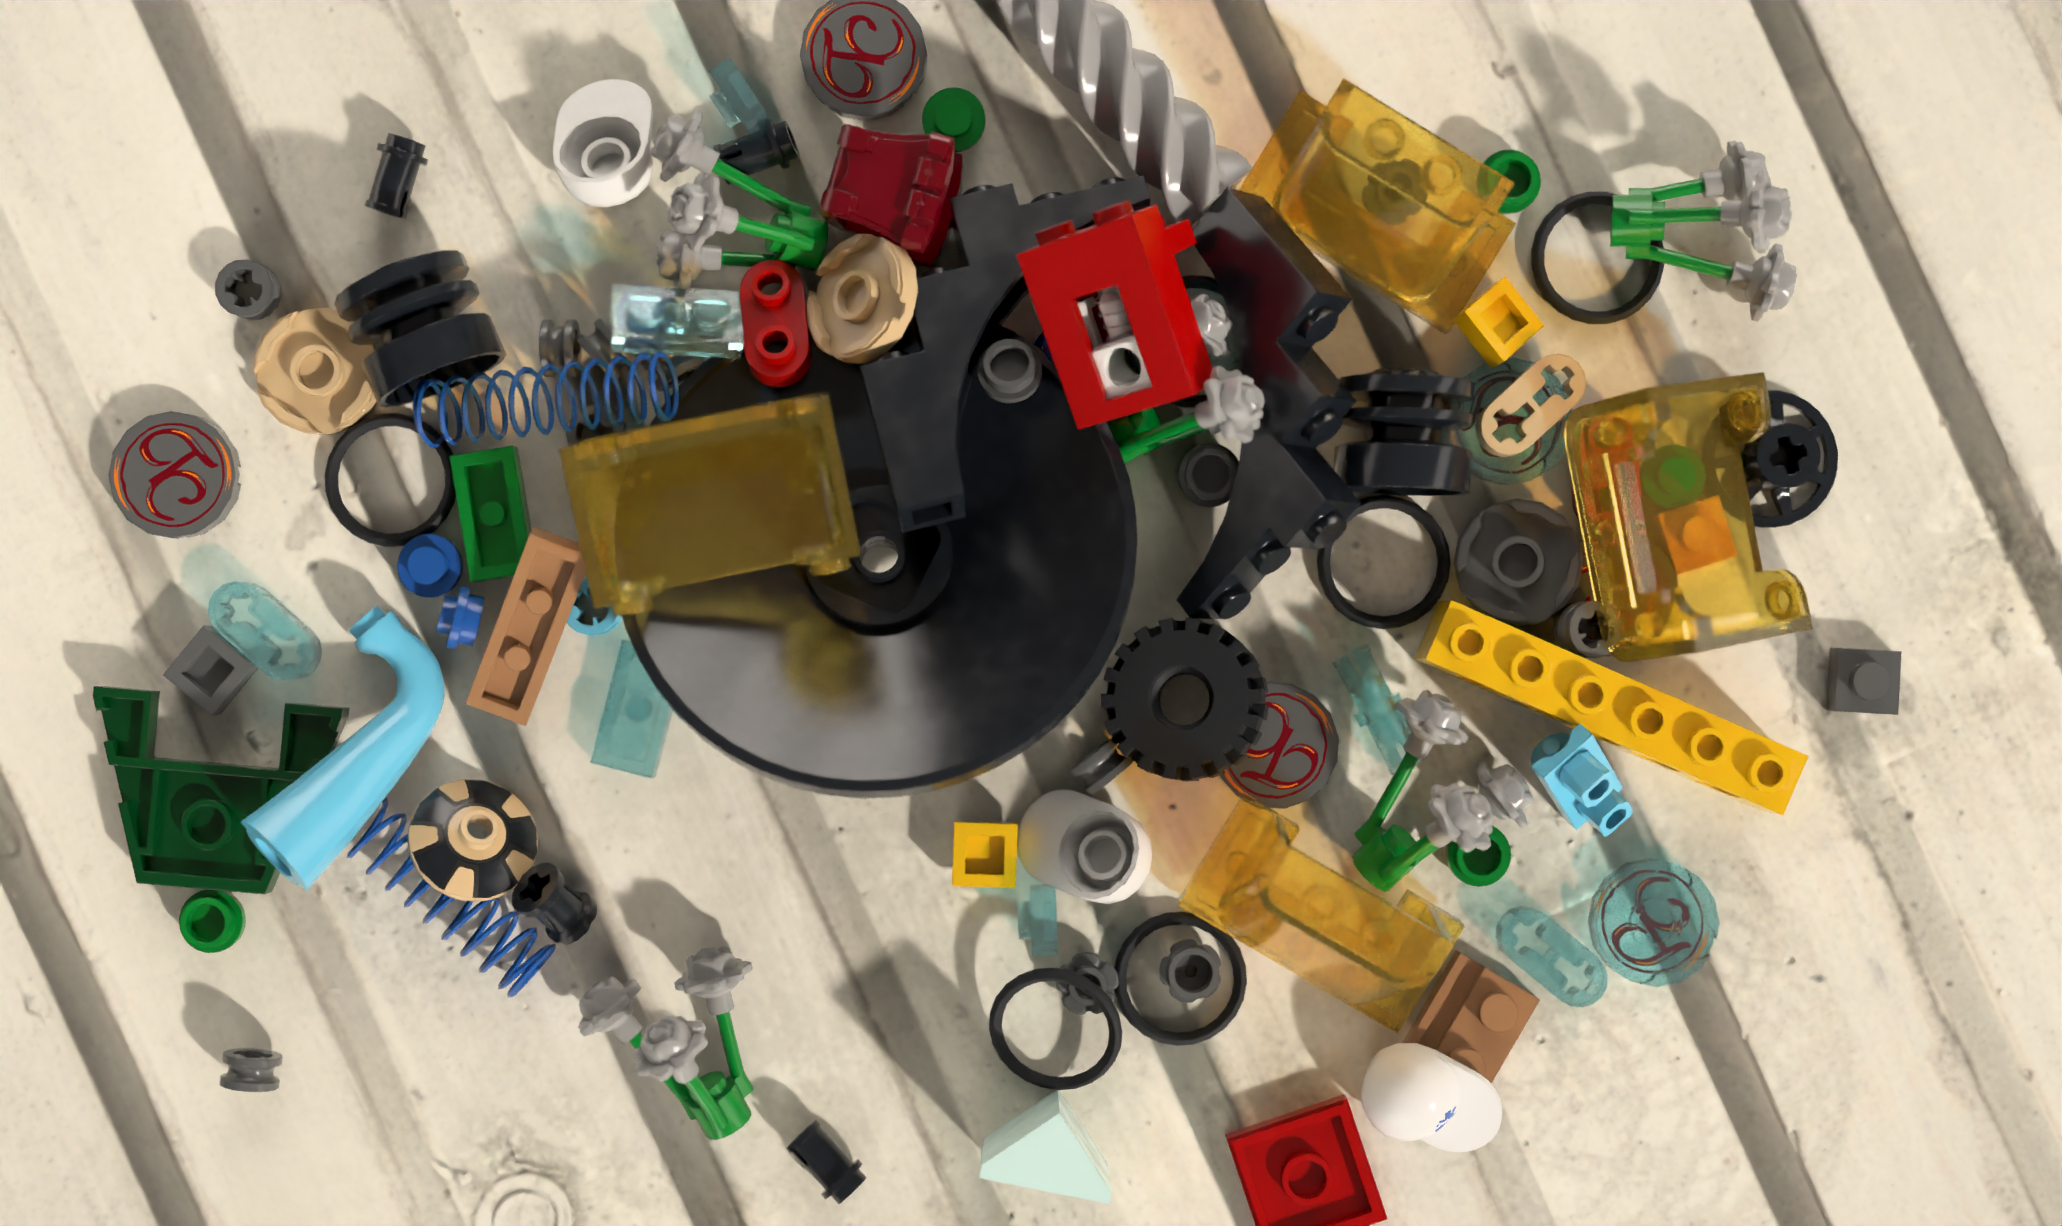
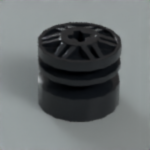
[334,250,507,407]
[1334,368,1475,496]

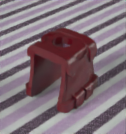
[818,124,964,267]

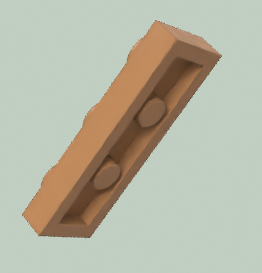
[465,526,595,726]

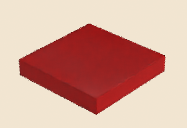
[1225,1094,1388,1226]

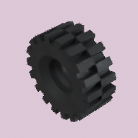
[1101,617,1269,781]

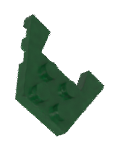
[93,686,349,894]

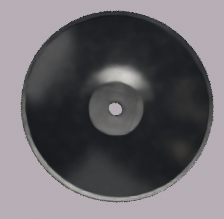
[612,318,1137,799]

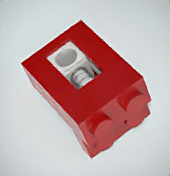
[1016,200,1213,430]

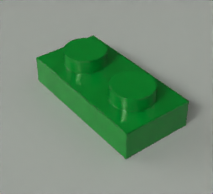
[450,445,532,583]

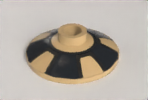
[408,779,538,902]

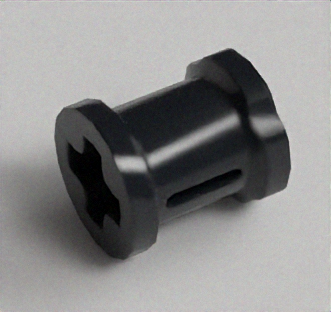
[511,863,597,945]

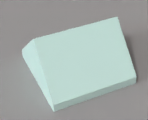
[979,1090,1112,1204]

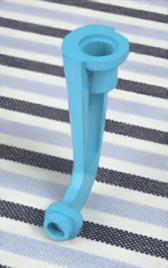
[241,605,445,891]

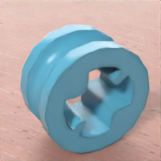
[567,578,622,635]

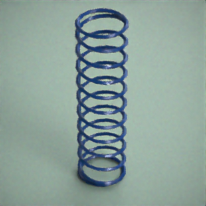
[412,351,679,448]
[347,797,556,998]

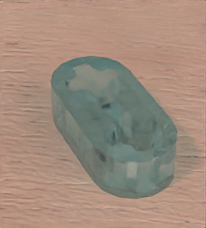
[208,581,322,681]
[1495,906,1608,1007]

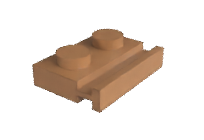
[1402,950,1540,1083]

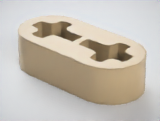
[1475,353,1586,457]

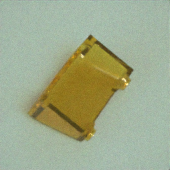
[1564,372,1813,662]
[559,391,861,616]

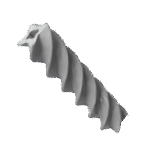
[997,0,1253,226]

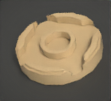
[806,234,918,364]
[253,308,379,434]

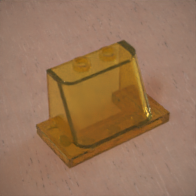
[1239,78,1516,334]
[1178,793,1465,1034]

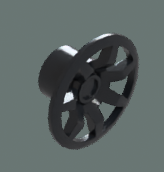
[1700,390,1838,528]

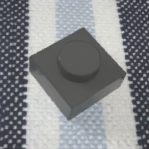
[163,626,260,716]
[1827,648,1902,715]

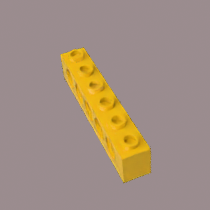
[1413,600,1809,816]

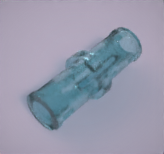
[1332,644,1427,775]

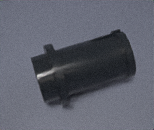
[713,119,799,185]
[365,133,428,219]
[786,1120,867,1204]

